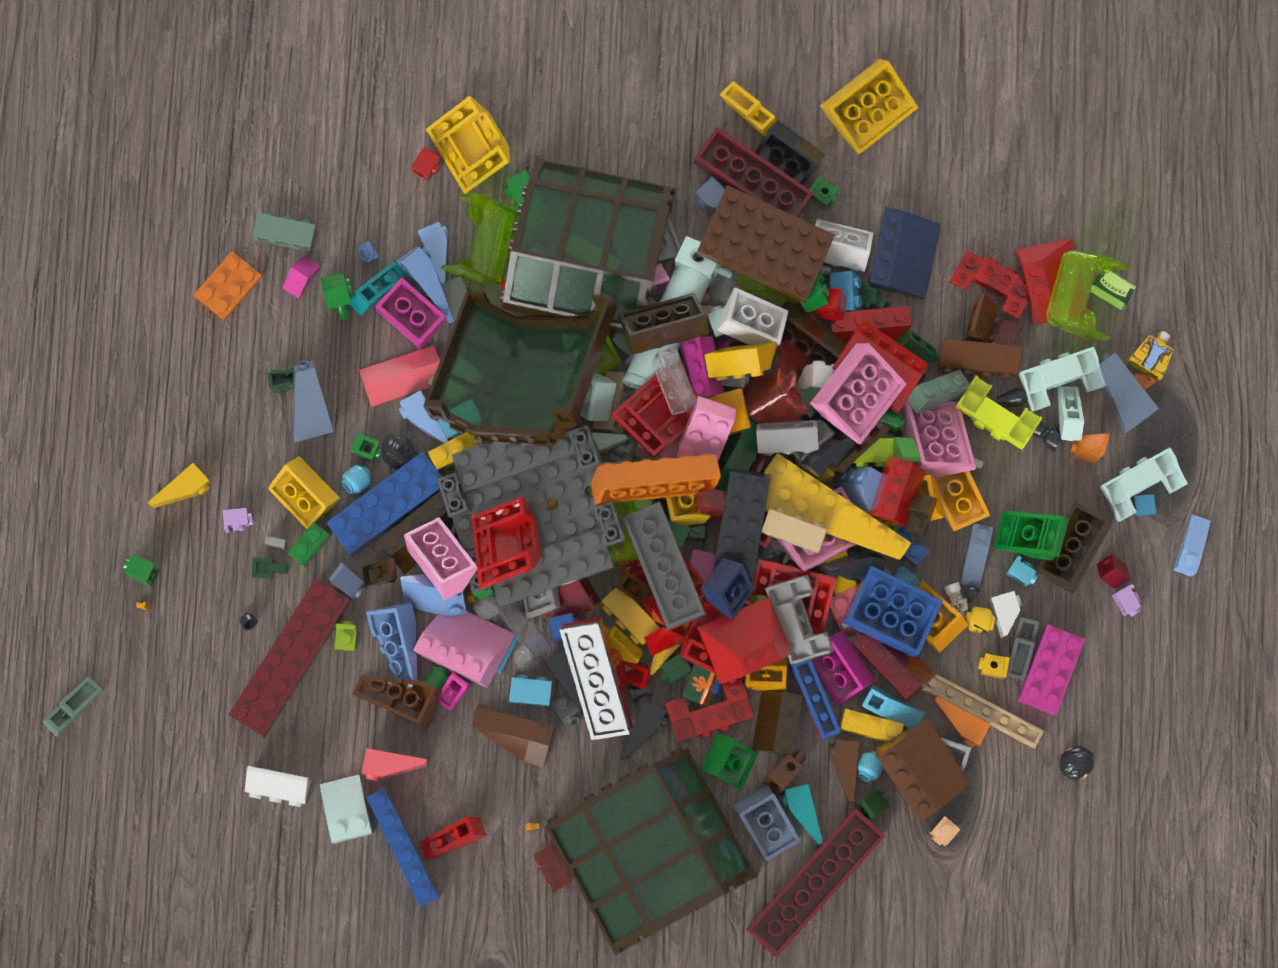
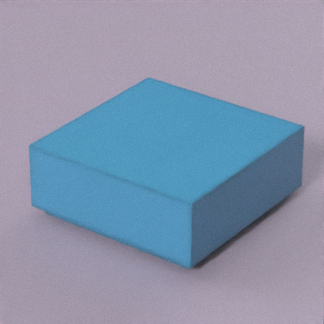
[1133,494,1156,516]

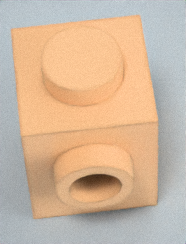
[929,816,960,846]

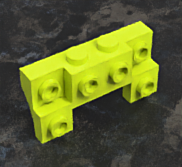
[955,376,1042,450]

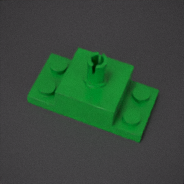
[993,510,1069,560]

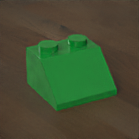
[701,734,758,790]

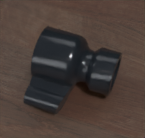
[1032,422,1062,452]

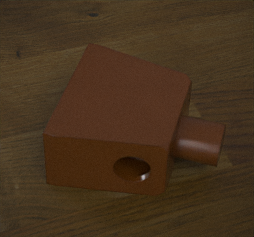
[762,751,806,797]

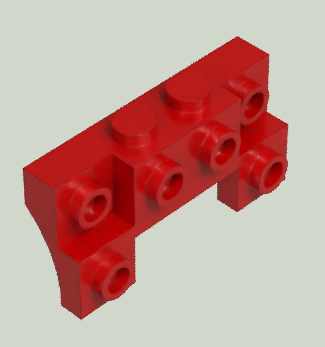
[949,250,1029,320]
[665,679,754,743]

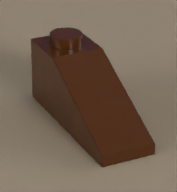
[829,739,859,803]

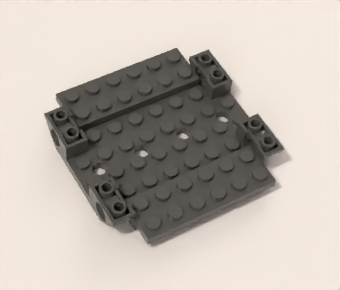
[437,418,625,607]

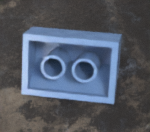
[836,466,882,514]

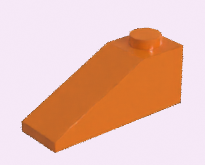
[1070,434,1109,464]
[933,696,991,748]

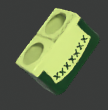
[1089,267,1136,311]

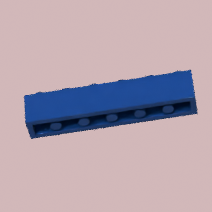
[366,788,439,908]

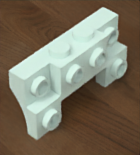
[1019,347,1106,412]
[1100,448,1188,522]

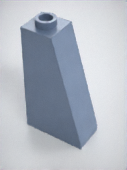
[1099,353,1159,435]
[293,361,334,443]

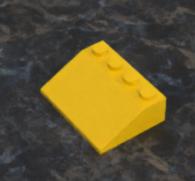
[820,59,918,155]

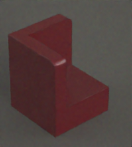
[1096,554,1130,589]

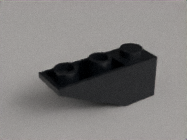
[820,551,887,581]

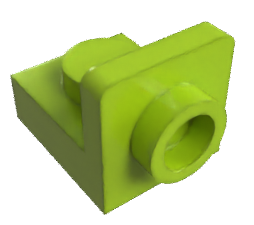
[334,621,357,651]

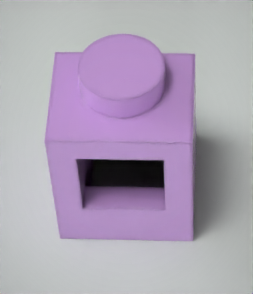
[222,508,253,533]
[1112,584,1141,617]

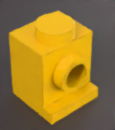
[978,653,1010,679]

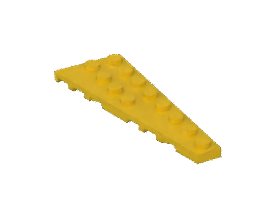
[764,453,911,560]

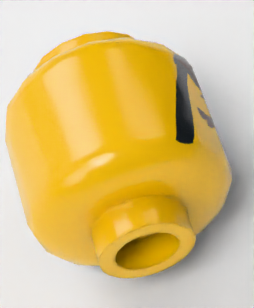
[965,606,995,634]

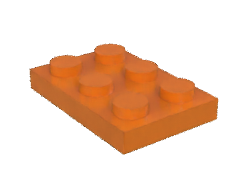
[194,251,262,321]

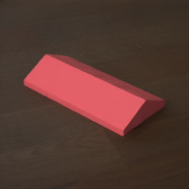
[359,345,440,407]

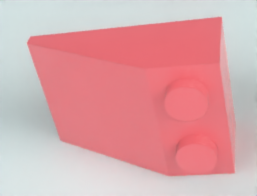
[362,748,428,782]

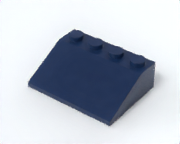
[868,207,941,299]

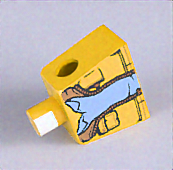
[1126,331,1173,382]

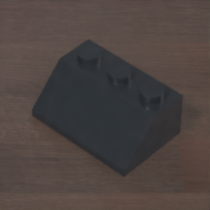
[755,121,825,186]

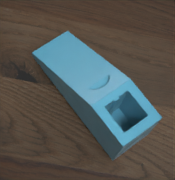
[862,683,925,728]

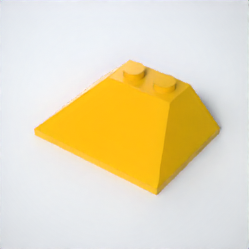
[426,96,510,194]

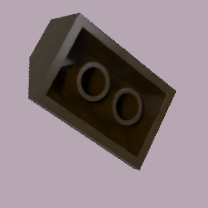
[752,690,803,756]

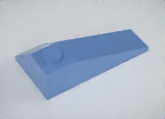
[396,246,454,323]
[366,602,417,681]

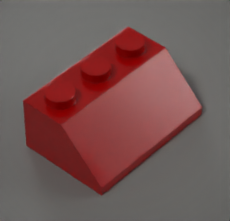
[869,456,925,528]

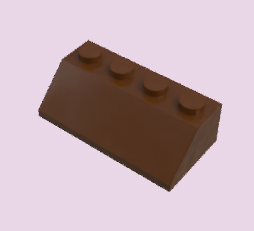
[937,339,1022,380]

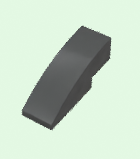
[1007,614,1040,681]

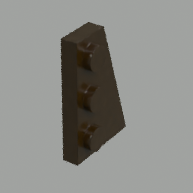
[828,423,889,472]

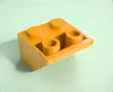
[745,656,788,691]

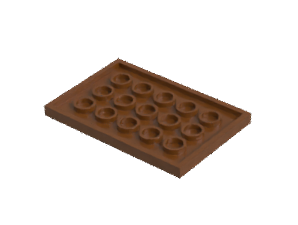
[696,185,835,303]

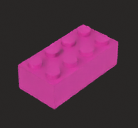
[1017,624,1085,716]

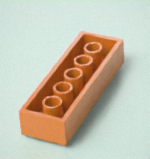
[591,453,721,505]

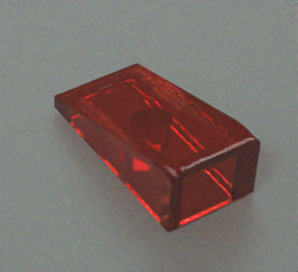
[533,846,571,893]

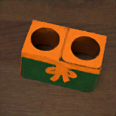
[682,664,717,705]

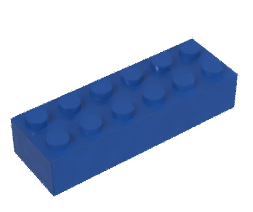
[326,452,442,558]

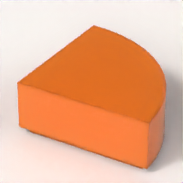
[1133,373,1157,390]

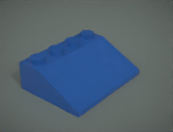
[842,566,942,657]

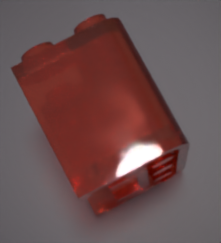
[746,339,810,424]

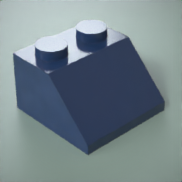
[702,558,754,620]

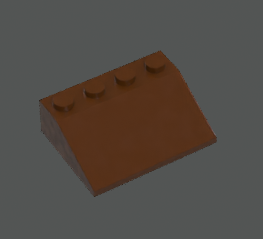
[876,718,971,821]

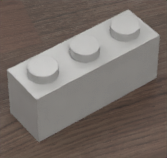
[756,420,819,455]

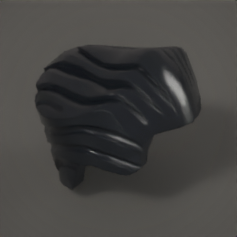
[382,434,416,470]

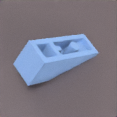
[418,222,450,284]
[399,391,448,445]
[1173,514,1211,577]

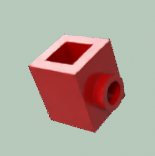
[411,147,442,181]

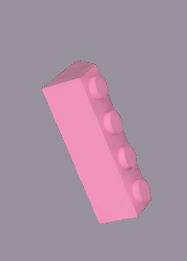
[404,517,477,600]

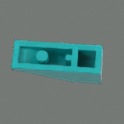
[350,261,407,317]
[781,784,823,845]

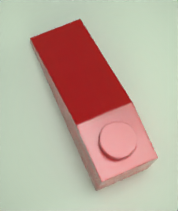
[784,288,847,320]
[419,816,487,861]

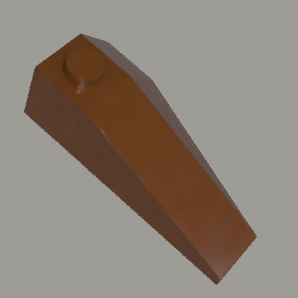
[352,676,438,730]
[472,707,554,767]

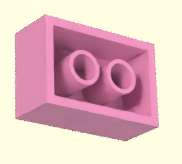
[677,396,736,461]

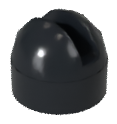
[964,585,981,602]
[239,613,257,630]

